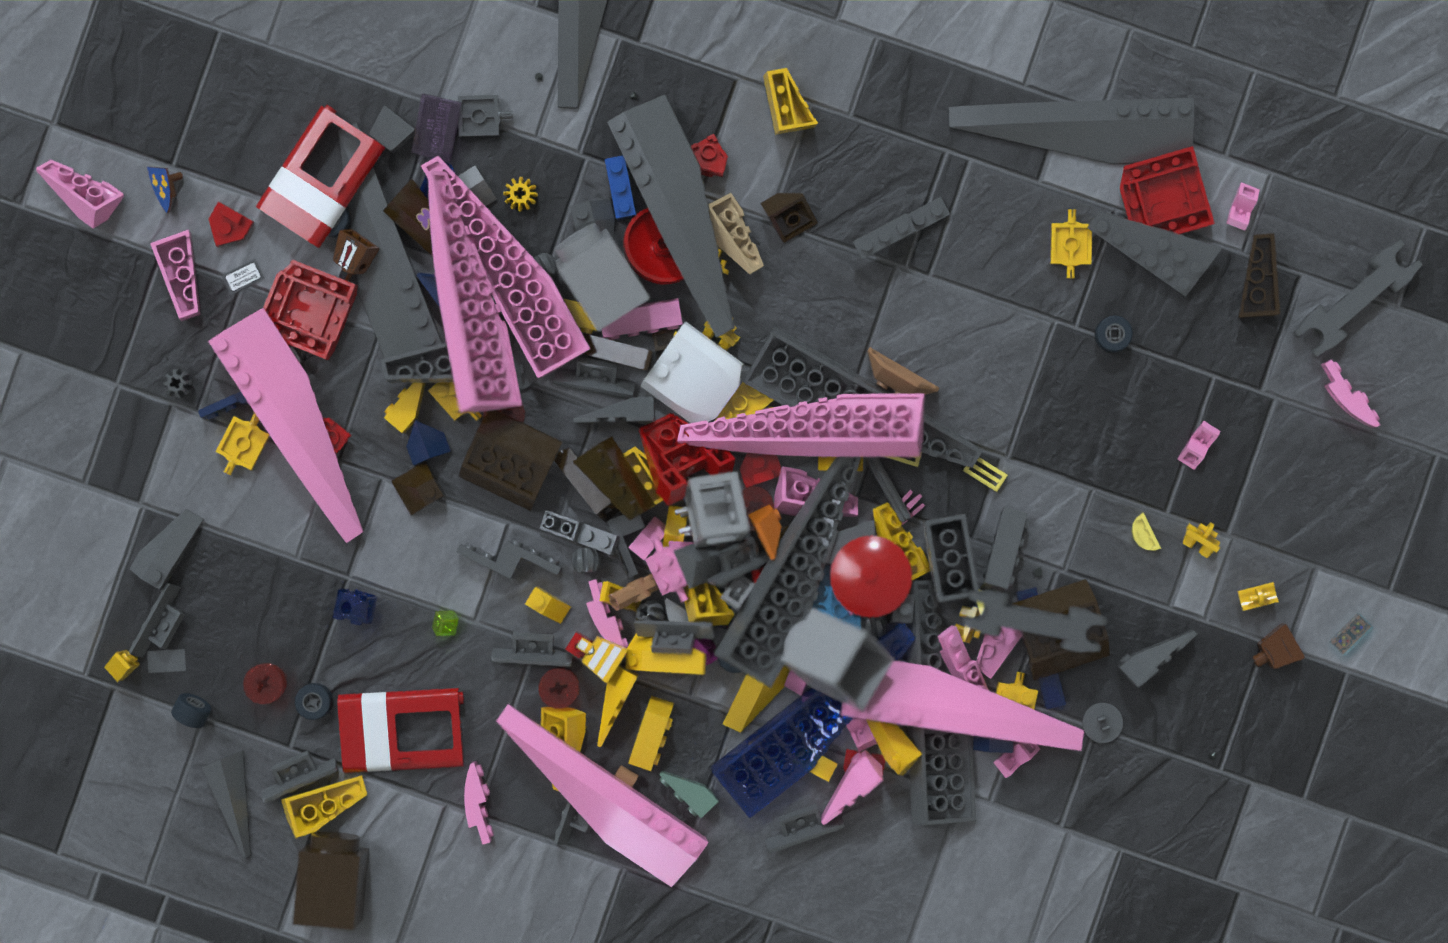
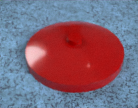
[623,208,684,284]
[830,536,912,618]

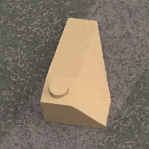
[709,193,764,274]

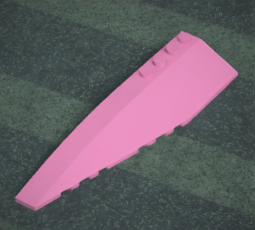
[421,156,591,378]
[428,171,522,412]
[208,308,363,543]
[677,394,924,457]
[840,661,1084,751]
[496,704,708,887]

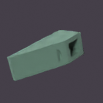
[659,770,719,818]

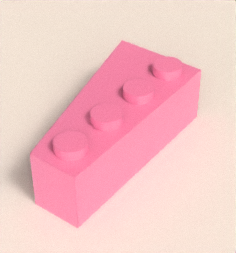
[150,229,201,321]

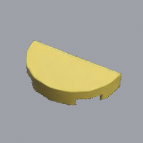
[1131,512,1161,551]

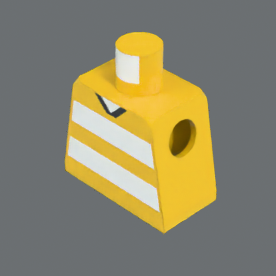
[576,636,628,683]

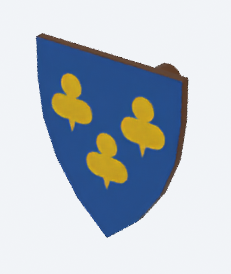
[147,167,183,213]

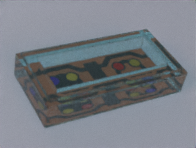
[1329,613,1374,656]

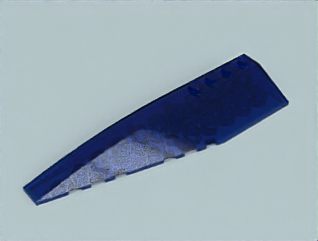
[710,623,916,818]

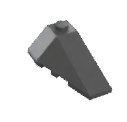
[1117,630,1197,688]

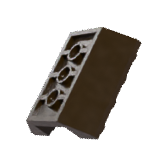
[458,410,563,511]
[1011,579,1110,681]

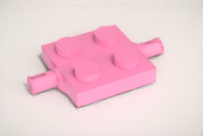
[645,537,689,602]

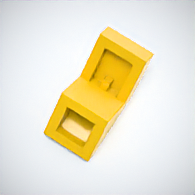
[663,505,688,547]

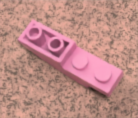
[1321,360,1380,428]
[586,579,628,655]
[938,625,989,691]
[464,761,494,845]

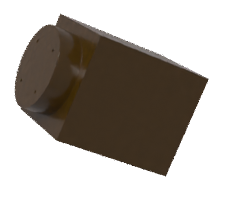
[292,832,369,930]

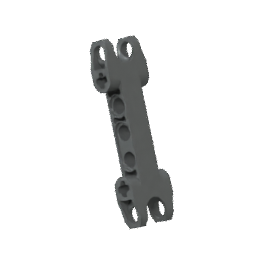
[1293,240,1423,357]
[962,590,1108,652]

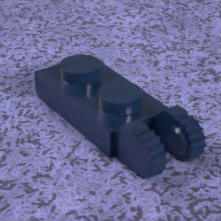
[198,392,249,421]

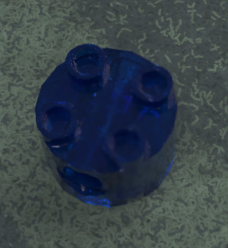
[333,588,377,625]

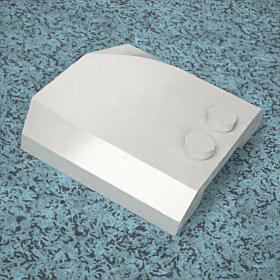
[640,322,743,423]

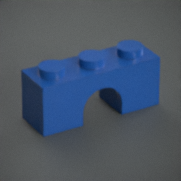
[605,156,636,221]

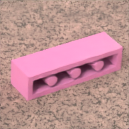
[602,298,683,340]

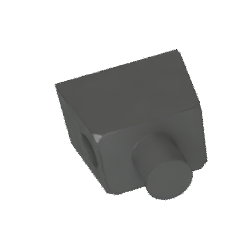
[369,106,417,153]
[887,589,914,626]

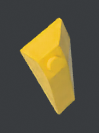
[873,502,930,580]
[625,633,706,674]
[597,664,639,747]
[723,664,791,733]
[541,707,586,791]
[866,719,922,776]
[281,775,367,838]

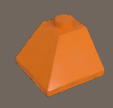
[748,504,782,560]

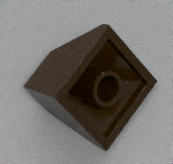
[760,193,818,243]
[391,461,446,516]

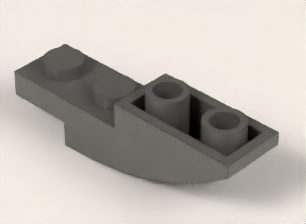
[539,510,620,556]

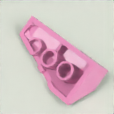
[774,466,858,517]

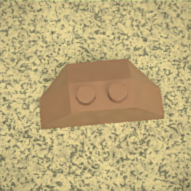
[867,347,939,395]

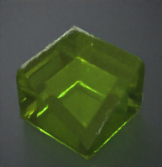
[432,611,459,636]

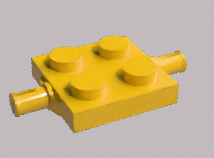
[1050,209,1092,279]
[428,382,482,421]
[215,412,270,475]
[995,671,1038,710]

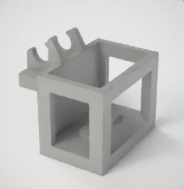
[674,472,749,548]

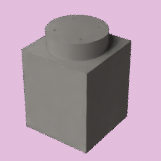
[554,223,650,331]
[781,609,895,712]

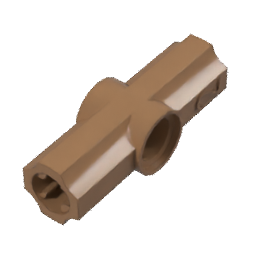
[609,573,659,611]

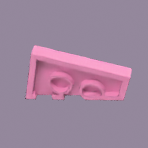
[976,627,1022,679]

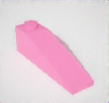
[36,160,124,228]
[821,749,883,825]

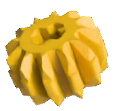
[503,177,538,212]

